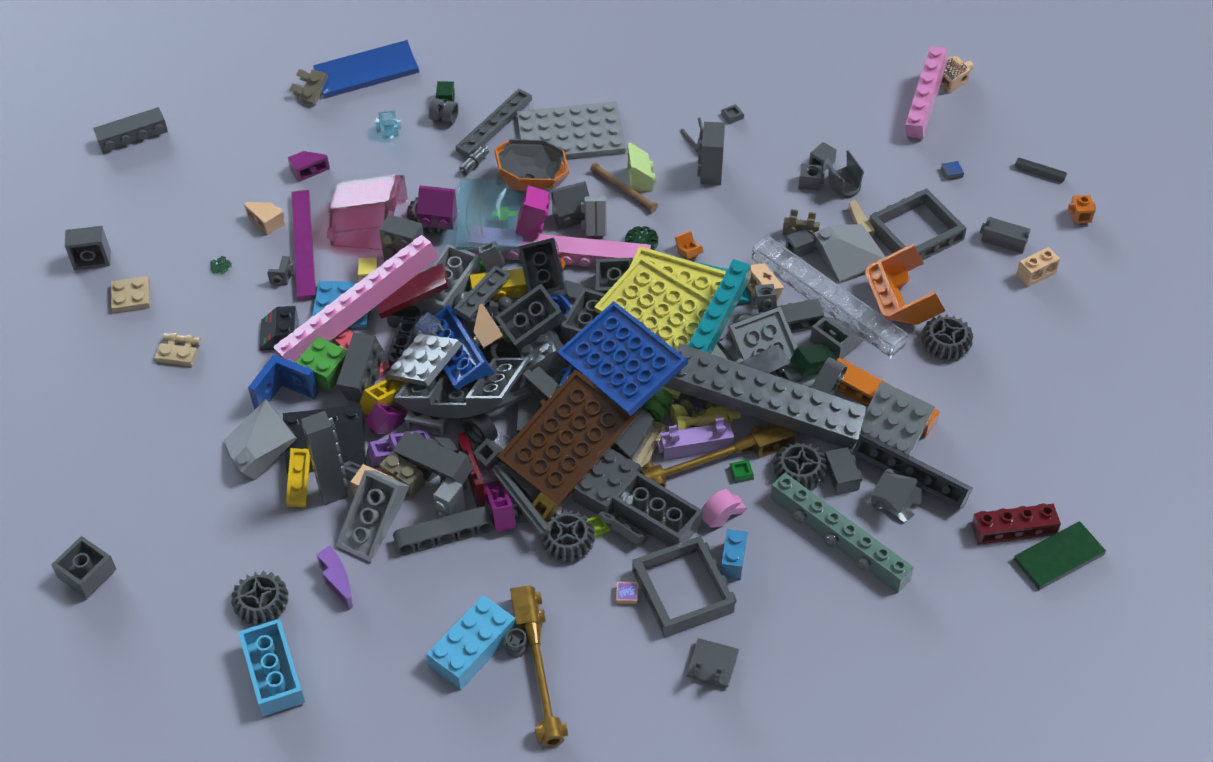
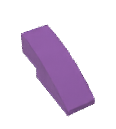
[367,430,430,467]
[316,545,353,610]

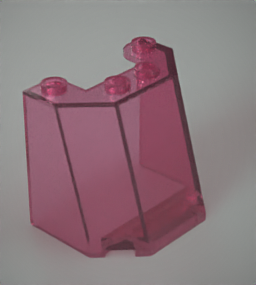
[327,175,408,250]

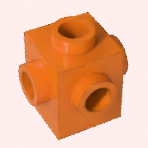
[1068,195,1096,224]

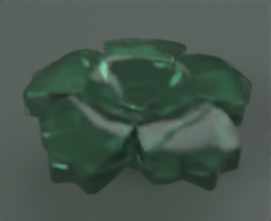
[210,256,232,274]

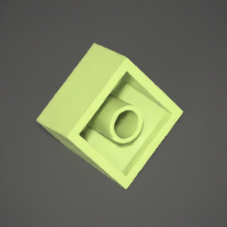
[628,143,656,192]

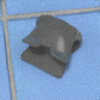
[826,150,864,197]
[871,469,922,522]

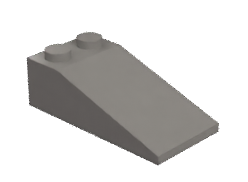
[336,470,409,562]

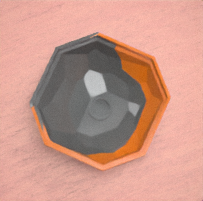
[495,139,569,193]

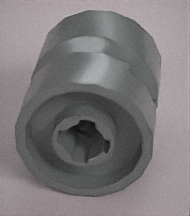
[429,98,459,124]

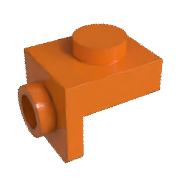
[675,231,704,259]

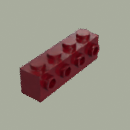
[971,503,1061,545]

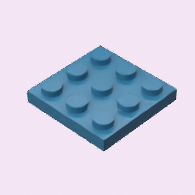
[312,281,370,329]

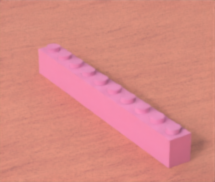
[468,227,651,268]
[273,235,439,362]

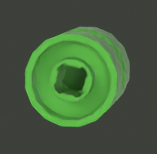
[642,388,674,423]

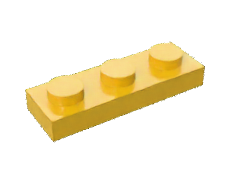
[286,448,310,508]

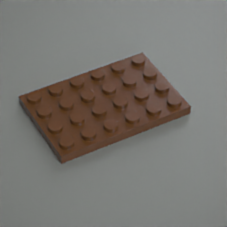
[497,369,637,507]

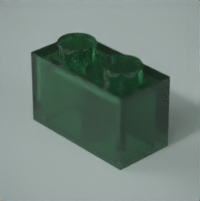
[790,343,838,377]

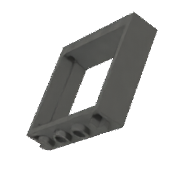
[869,188,967,260]
[632,536,737,638]

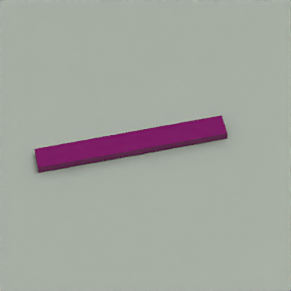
[291,190,316,301]

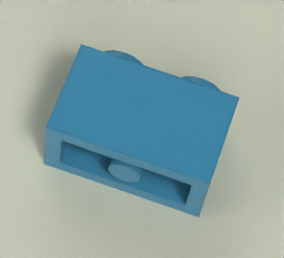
[721,529,748,580]

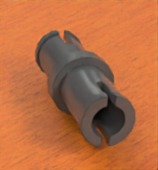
[459,145,489,175]

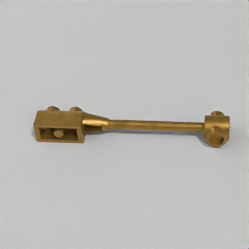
[641,422,795,487]
[510,586,568,747]

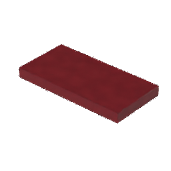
[377,263,449,319]

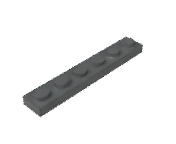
[456,88,532,157]

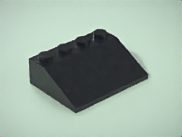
[283,405,366,474]

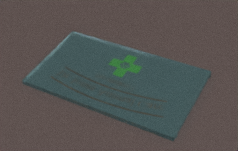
[456,179,523,250]

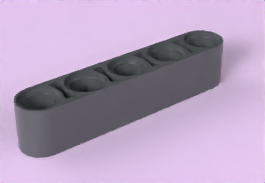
[393,507,495,555]

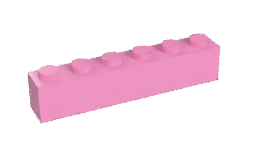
[905,46,948,139]

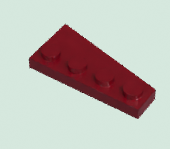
[457,432,487,508]

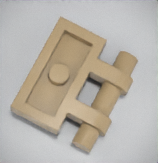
[155,333,201,367]

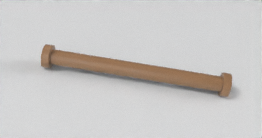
[590,162,658,213]

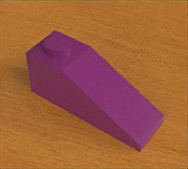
[484,481,516,532]

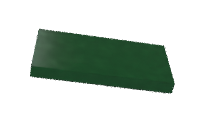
[1013,521,1106,590]

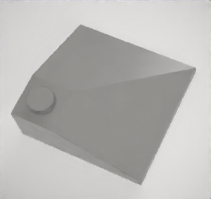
[814,224,885,284]
[224,399,297,480]

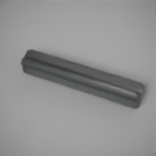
[1015,157,1067,182]

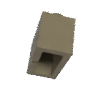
[379,452,425,498]

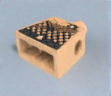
[940,56,974,93]

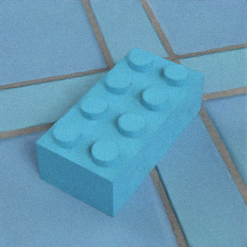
[426,595,516,690]
[238,619,305,717]

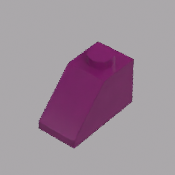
[287,151,330,182]
[364,403,408,435]

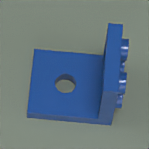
[248,354,318,410]

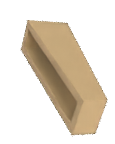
[848,200,875,238]

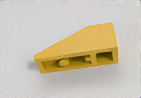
[359,378,406,416]

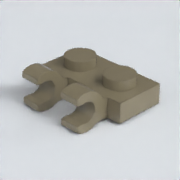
[289,69,329,105]
[782,209,820,237]

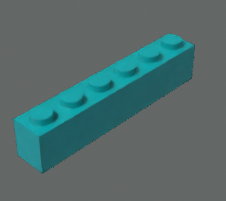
[688,259,751,354]

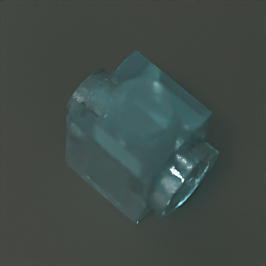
[375,110,401,139]

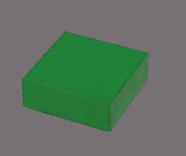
[729,460,754,483]

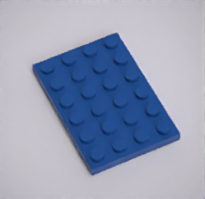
[557,301,688,416]

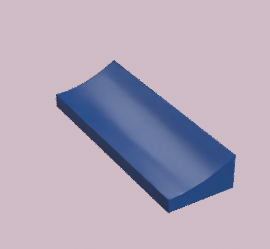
[313,40,419,99]
[419,304,495,390]

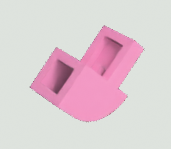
[701,489,747,528]

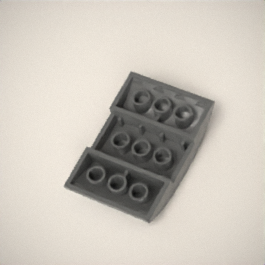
[394,358,529,418]

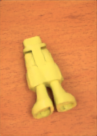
[670,404,740,430]

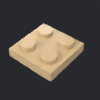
[111,276,150,313]

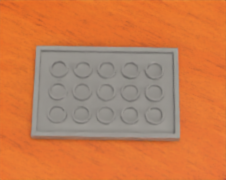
[517,101,626,159]

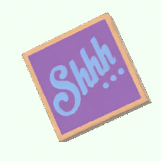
[616,582,638,604]

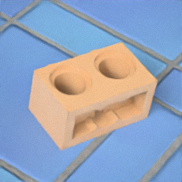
[1016,247,1060,287]

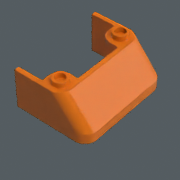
[865,244,945,325]

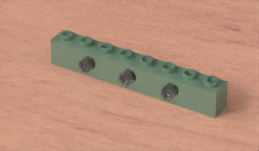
[770,473,914,593]

